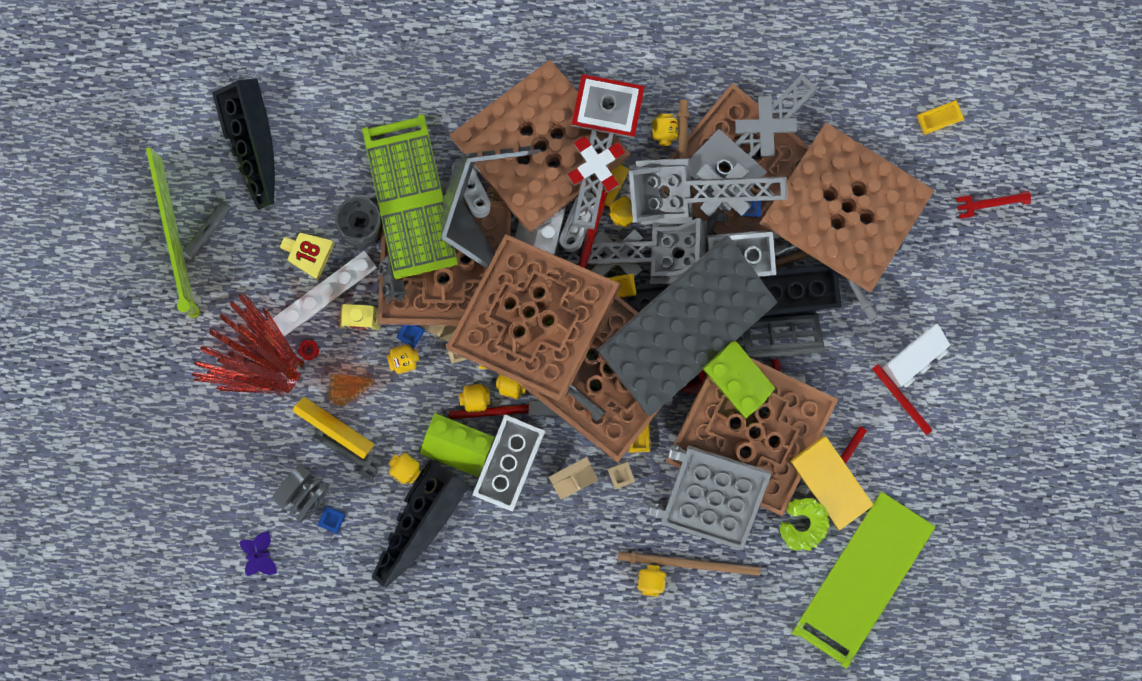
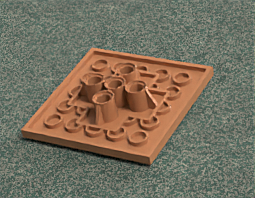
[450,60,631,234]
[663,83,810,235]
[760,123,935,293]
[377,200,511,326]
[446,234,621,403]
[517,295,661,462]
[666,358,838,516]

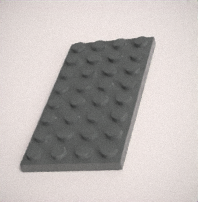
[597,236,778,416]

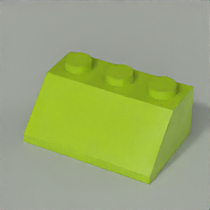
[702,341,775,418]
[420,413,495,477]

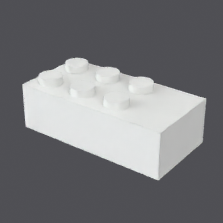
[472,415,546,512]

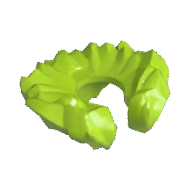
[780,498,830,551]

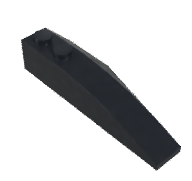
[212,79,275,210]
[372,459,470,588]

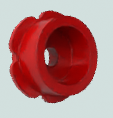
[298,340,319,361]

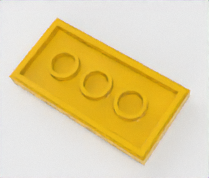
[790,436,874,531]

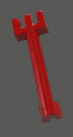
[956,191,1031,219]

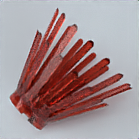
[191,293,304,398]

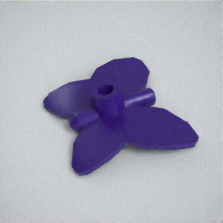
[239,531,277,576]

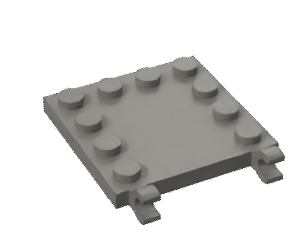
[648,445,771,550]

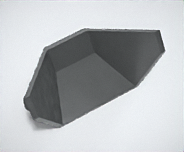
[441,146,540,268]

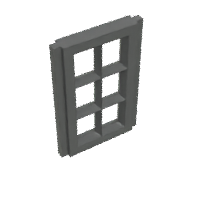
[743,313,825,358]

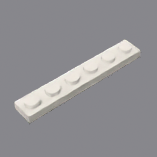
[261,251,377,345]

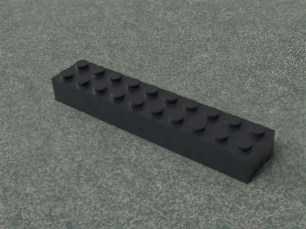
[622,266,842,318]

